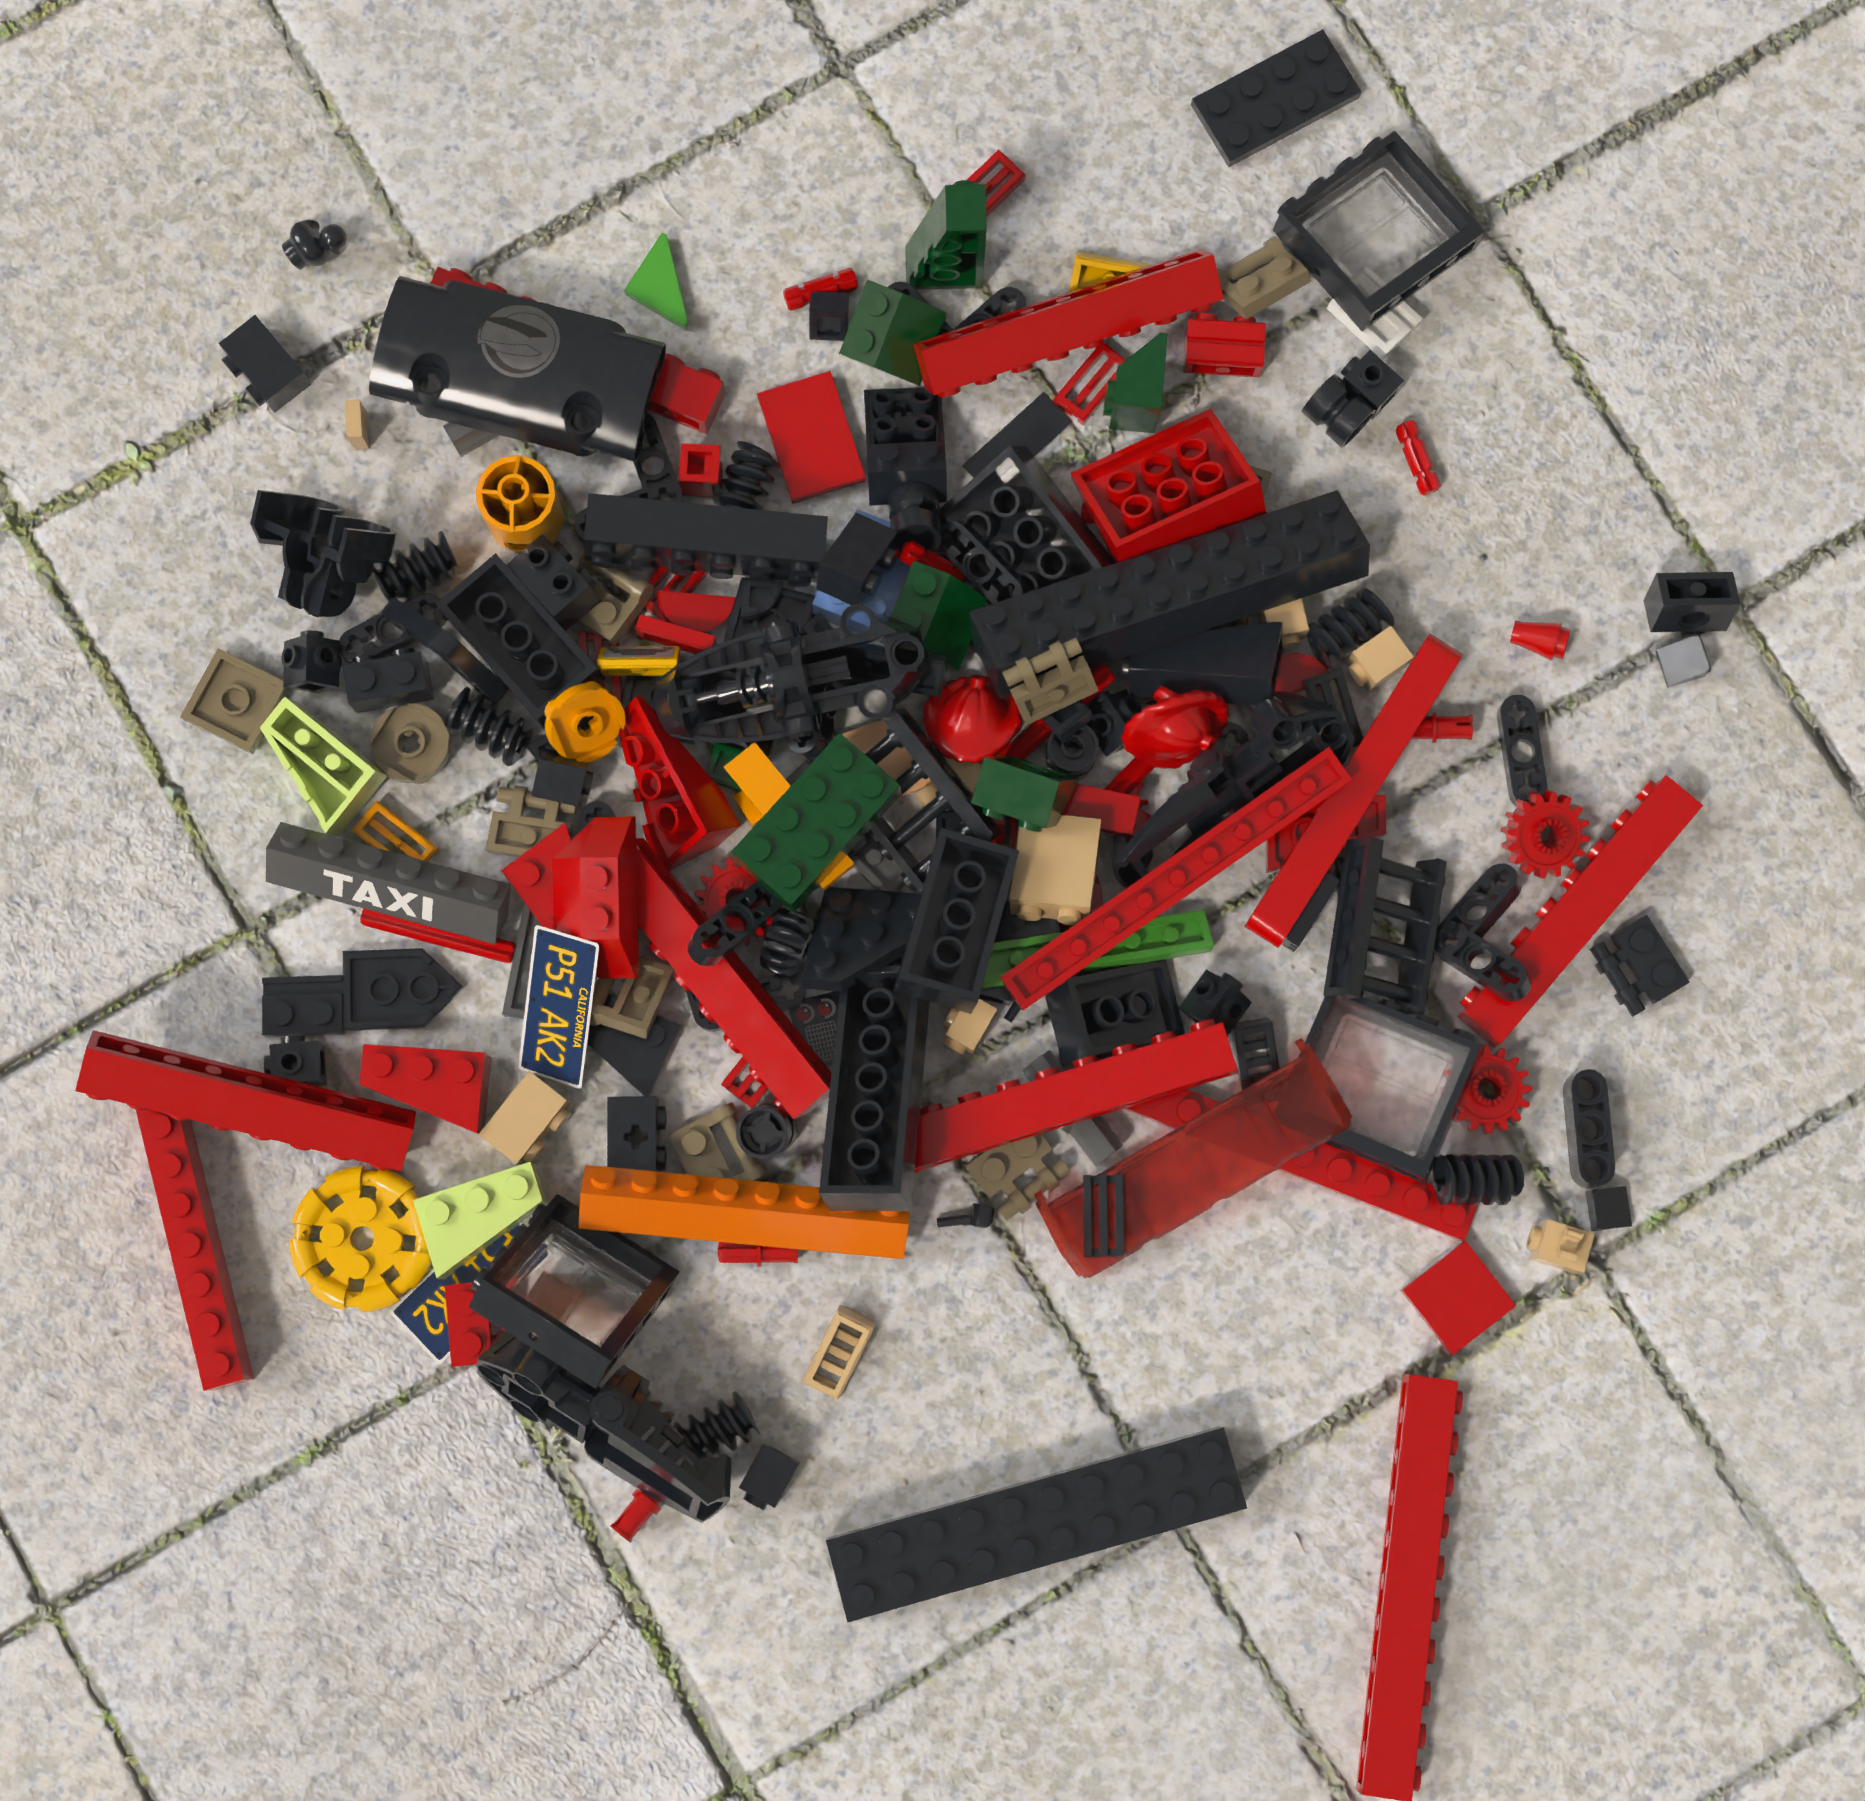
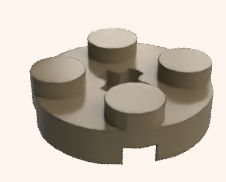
[370,703,452,784]

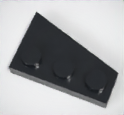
[587,987,681,1096]

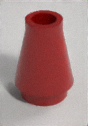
[1510,620,1571,661]

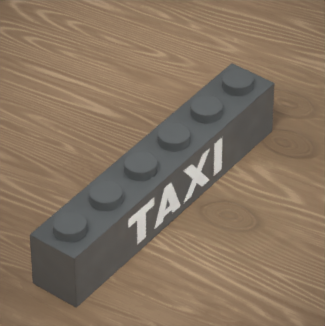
[266,822,511,944]

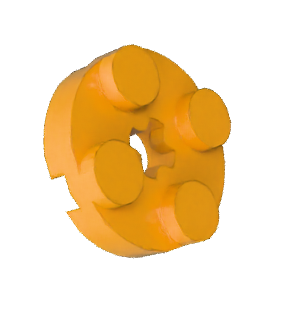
[544,681,625,763]

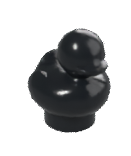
[282,219,347,270]

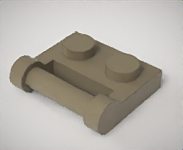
[1217,236,1311,320]
[575,552,654,646]
[590,956,674,1039]
[668,1102,768,1181]

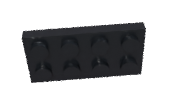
[1191,29,1361,168]

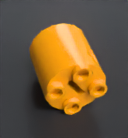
[476,455,564,553]

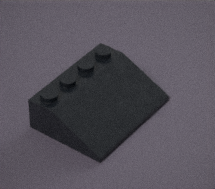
[939,446,1115,605]

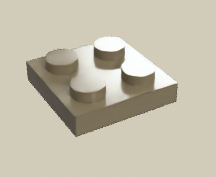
[180,648,289,755]

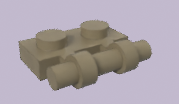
[1002,637,1098,725]
[486,785,577,857]
[965,1134,1070,1221]

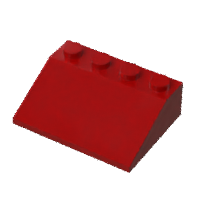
[1070,409,1267,563]

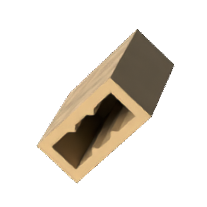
[1010,815,1101,925]

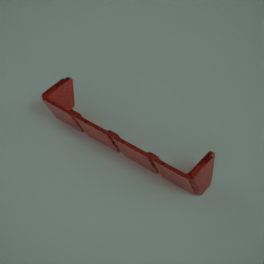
[1034,1038,1353,1279]

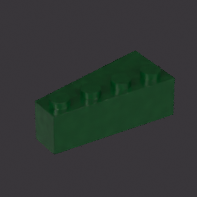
[905,180,987,290]

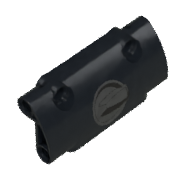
[369,276,666,462]

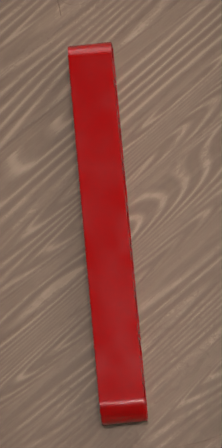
[1244,634,1464,948]

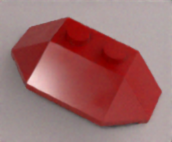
[552,816,639,979]

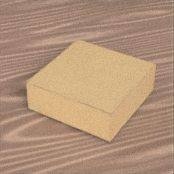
[345,399,369,450]

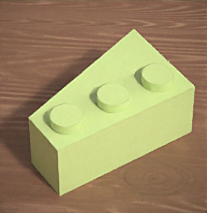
[260,697,388,837]
[413,1162,548,1280]

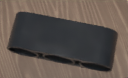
[1563,1069,1615,1189]

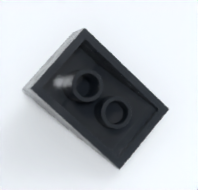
[1045,959,1185,1065]

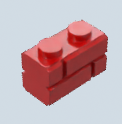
[1183,313,1266,378]

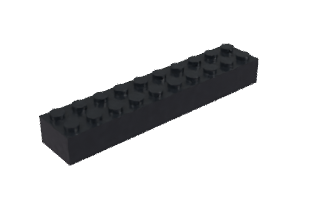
[969,490,1370,699]
[826,1426,1247,1623]

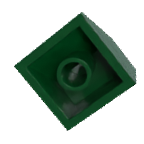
[839,280,948,386]
[1103,333,1168,434]
[891,561,988,672]
[971,754,1079,832]

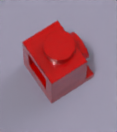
[679,443,723,497]

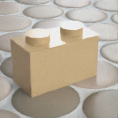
[478,1071,571,1165]

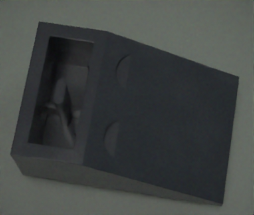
[864,387,947,506]

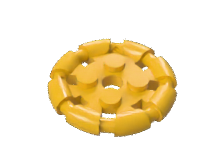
[289,1165,432,1312]

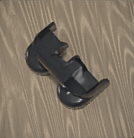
[250,490,397,617]

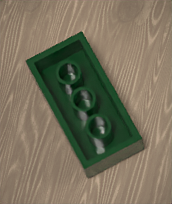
[731,733,901,913]

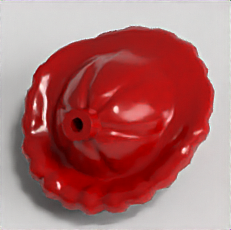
[923,675,1022,763]
[1121,686,1229,769]

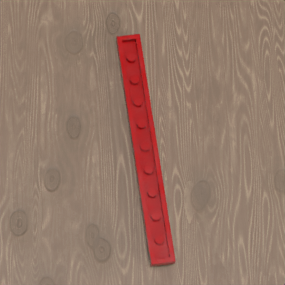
[999,747,1352,1011]
[1100,1056,1478,1242]

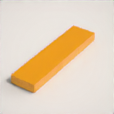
[724,742,855,890]

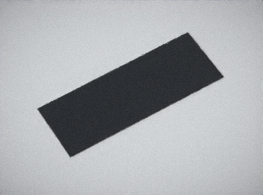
[962,392,1072,478]

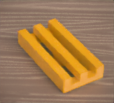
[351,800,440,862]

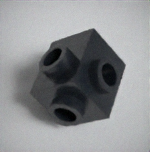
[281,630,342,693]
[1087,689,1142,757]
[1178,970,1252,1037]
[264,1036,327,1086]

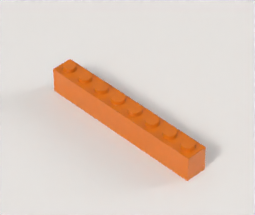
[579,1165,909,1259]

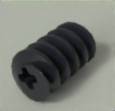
[713,441,781,510]
[373,531,459,602]
[1306,588,1395,669]
[444,686,534,766]
[1432,1154,1524,1205]
[673,1391,761,1458]

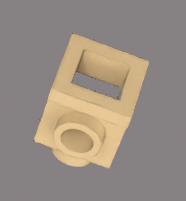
[941,999,997,1056]

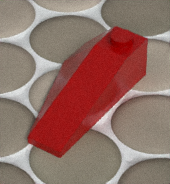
[619,696,741,870]

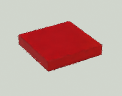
[1400,1241,1516,1355]

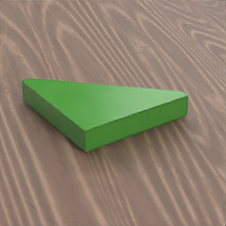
[624,233,688,330]

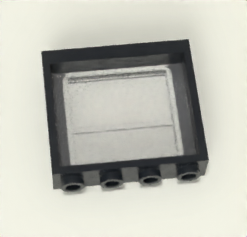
[1273,131,1485,331]
[1273,990,1482,1185]
[469,1194,680,1389]

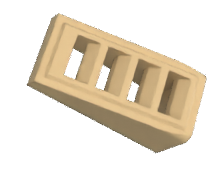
[802,1305,876,1400]

